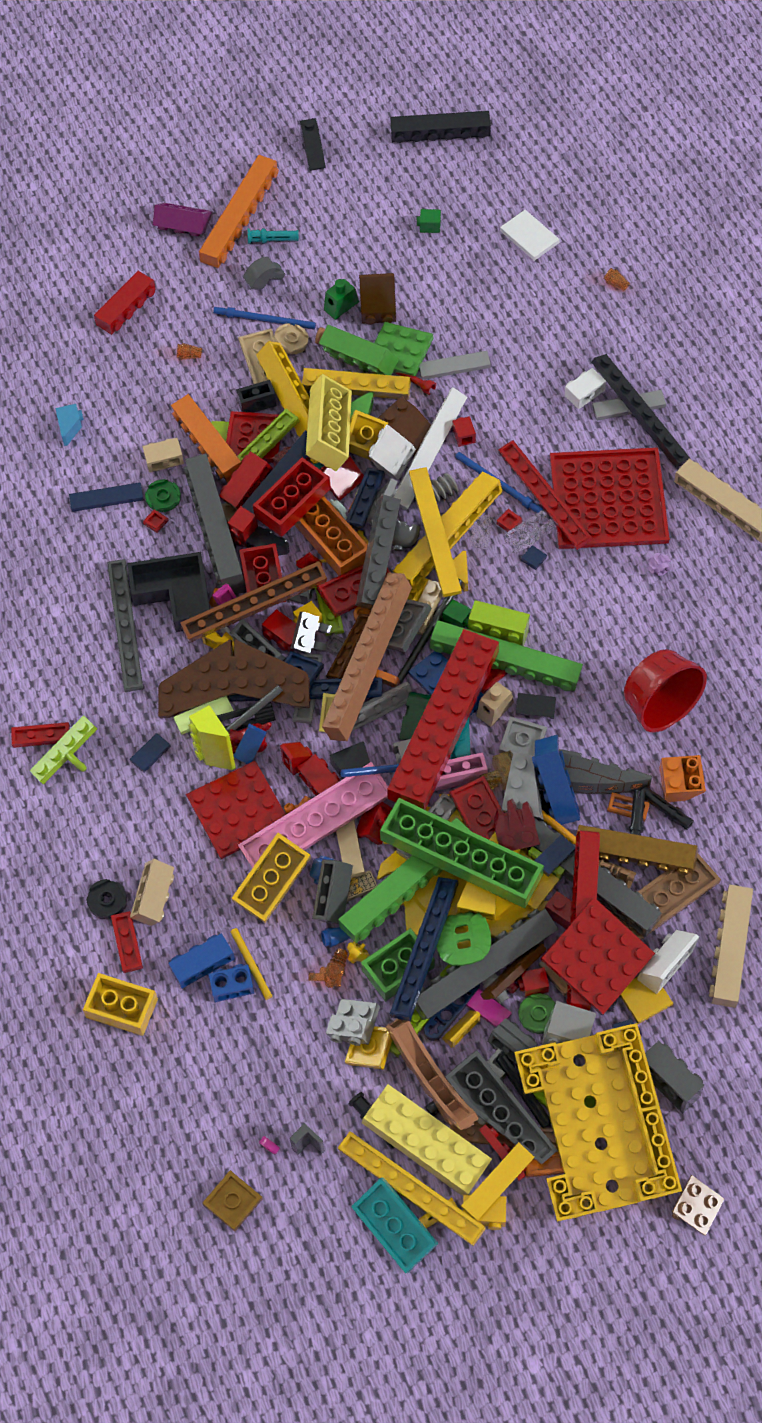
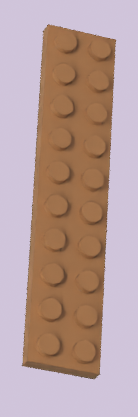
[538,854,721,996]

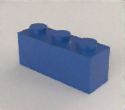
[168,933,235,989]

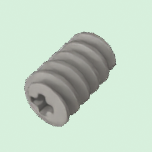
[431,473,458,502]

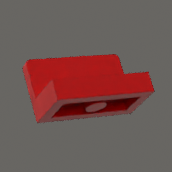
[356,802,393,845]

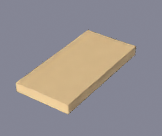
[238,328,274,389]

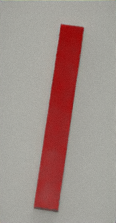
[498,440,592,550]

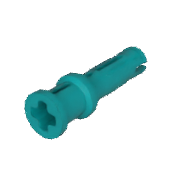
[247,228,299,244]

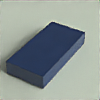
[130,733,171,773]
[534,835,575,877]

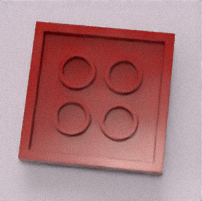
[226,411,281,463]

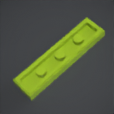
[237,409,299,462]

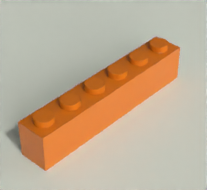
[171,394,241,483]

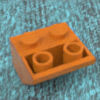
[659,755,706,802]

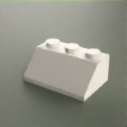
[637,930,699,994]

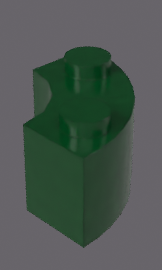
[400,692,432,740]

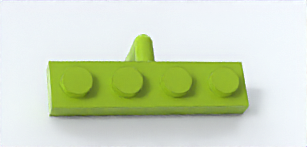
[29,715,97,785]

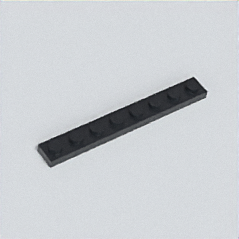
[591,354,691,468]

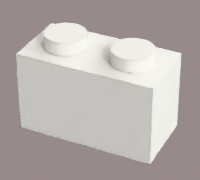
[565,368,606,409]

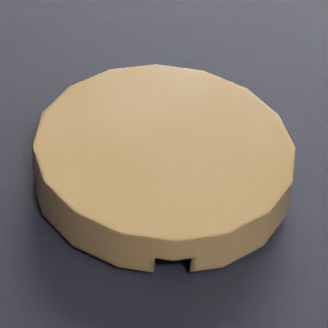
[274,323,309,354]

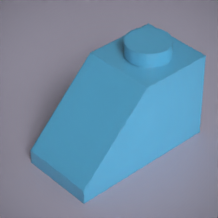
[55,404,84,446]

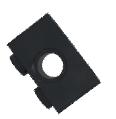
[236,380,277,413]

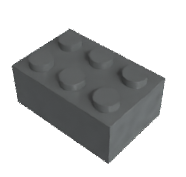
[645,1040,704,1114]

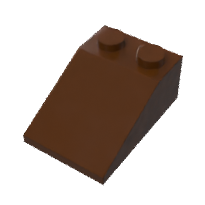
[359,273,396,325]
[378,396,431,457]

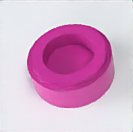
[259,1136,280,1155]

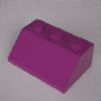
[152,202,213,236]

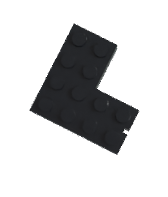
[127,552,210,632]

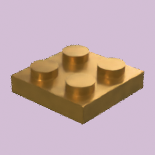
[202,1170,263,1232]

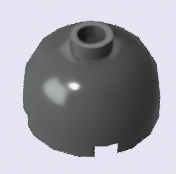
[392,520,421,551]

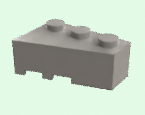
[502,752,544,821]

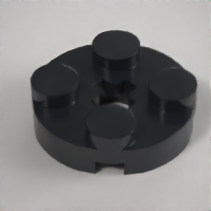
[86,879,127,919]

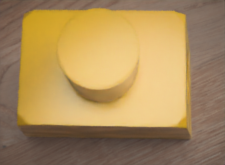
[457,881,496,920]

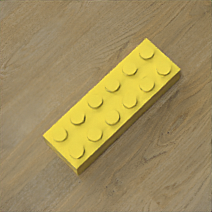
[306,374,352,471]
[362,1084,492,1196]

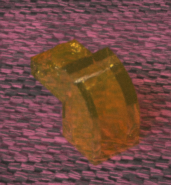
[480,750,513,790]

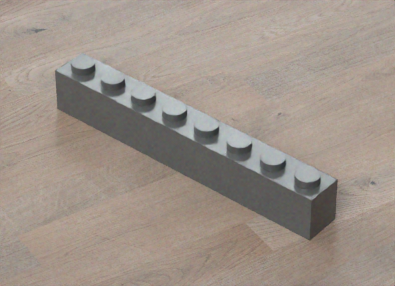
[527,818,662,937]
[415,909,558,1020]

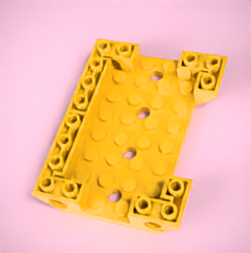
[514,1023,682,1222]

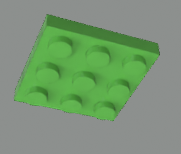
[374,322,434,376]

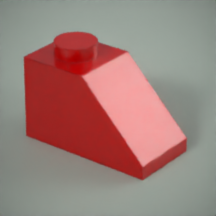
[280,742,313,776]

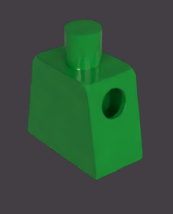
[324,279,359,320]

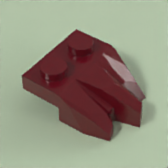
[494,799,540,851]

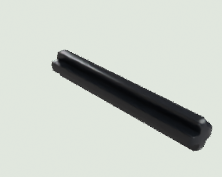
[497,1054,551,1128]

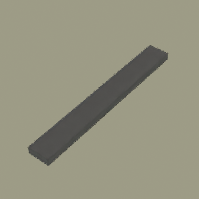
[107,559,143,692]

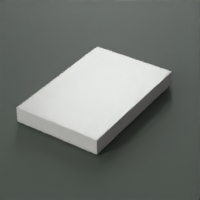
[500,210,560,261]

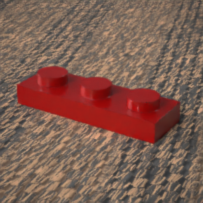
[11,722,70,748]
[111,911,143,973]
[479,1124,526,1181]

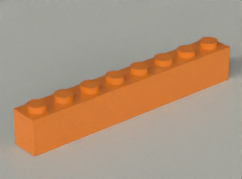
[199,155,279,268]

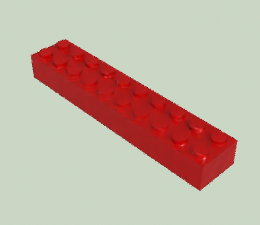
[387,629,499,810]

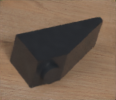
[300,118,326,171]

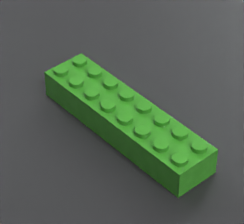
[380,798,544,908]

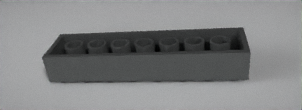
[184,453,246,595]

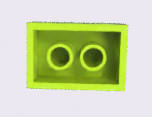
[468,600,530,646]

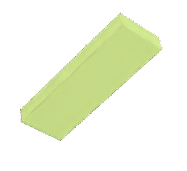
[174,696,234,735]

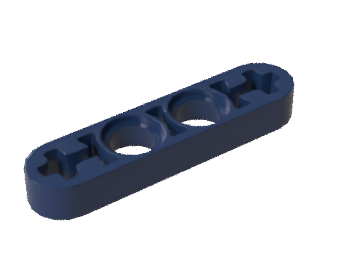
[424,984,480,1041]

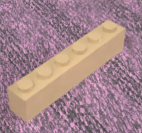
[674,459,762,542]
[709,884,753,1008]

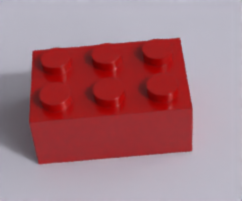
[239,543,286,603]

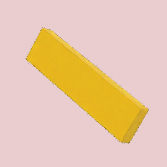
[461,1142,534,1221]

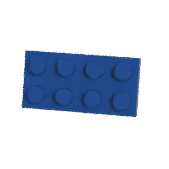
[408,651,484,716]

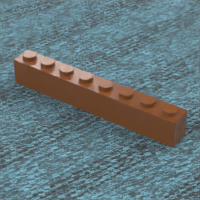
[180,561,327,643]

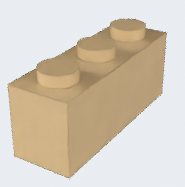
[130,859,174,926]

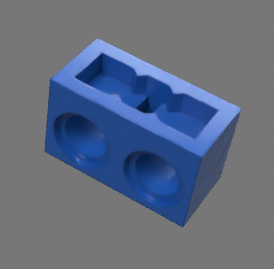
[209,964,255,1002]

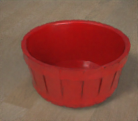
[624,649,707,732]

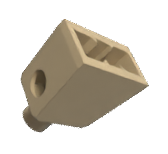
[476,682,514,727]

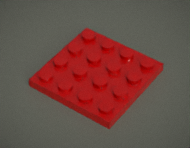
[186,761,286,859]
[541,898,655,1015]

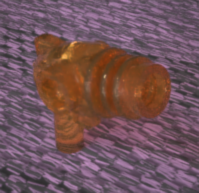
[308,948,348,988]

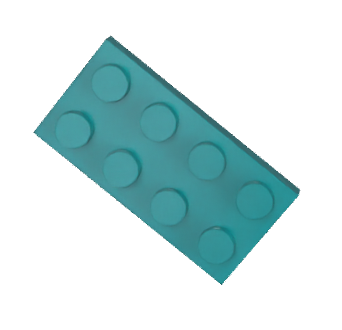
[351,1177,438,1274]

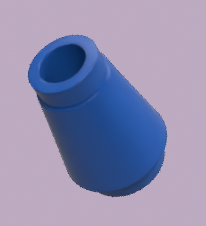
[321,927,351,948]

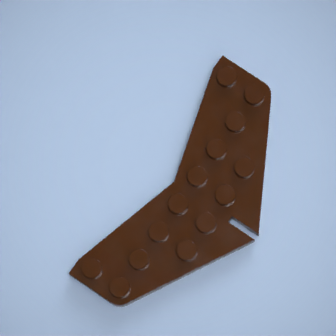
[158,639,310,718]

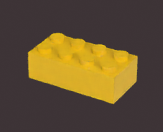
[231,833,311,923]

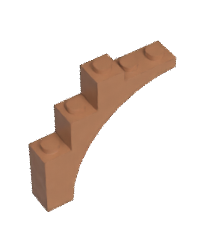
[385,1019,479,1130]

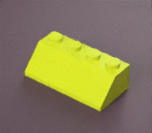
[188,705,236,770]

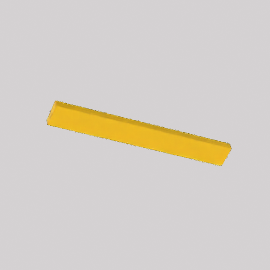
[409,467,462,597]
[338,1131,486,1246]

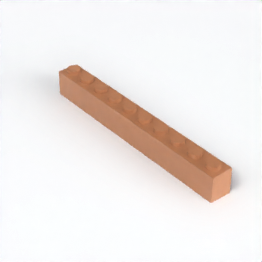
[322,573,412,741]

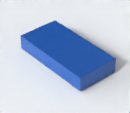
[233,724,267,764]

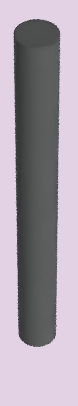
[225,685,283,733]

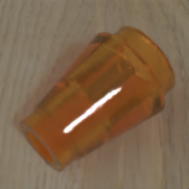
[604,268,630,291]
[176,343,202,360]

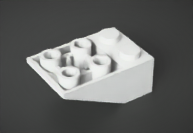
[369,424,416,480]

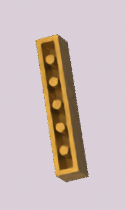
[578,825,698,875]

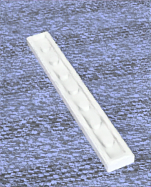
[394,388,467,510]

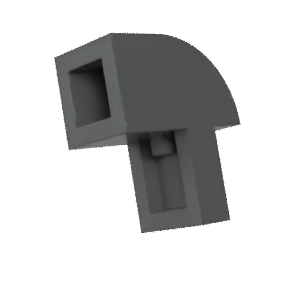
[243,256,286,289]

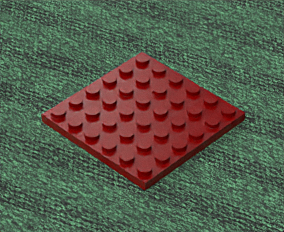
[550,447,670,549]

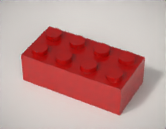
[253,457,331,537]

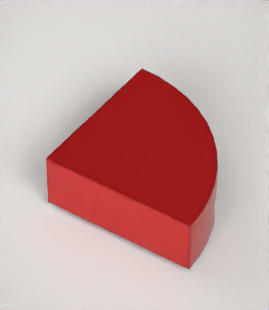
[296,552,322,569]

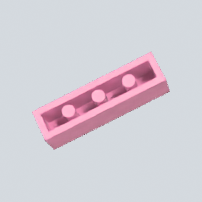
[434,752,488,791]

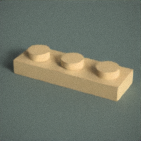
[417,580,443,635]

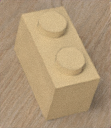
[142,438,184,473]

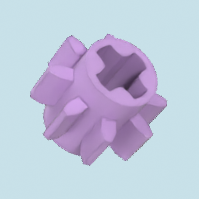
[647,553,671,576]

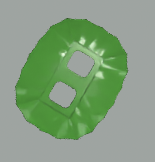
[437,911,491,966]

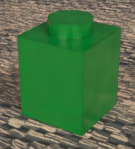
[417,209,441,233]
[443,599,472,628]

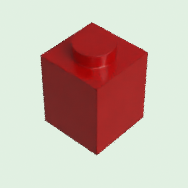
[452,416,476,447]
[517,967,549,997]

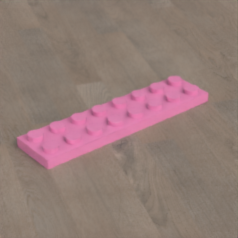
[238,762,388,868]

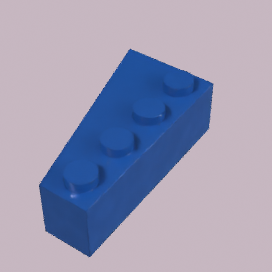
[532,735,580,825]

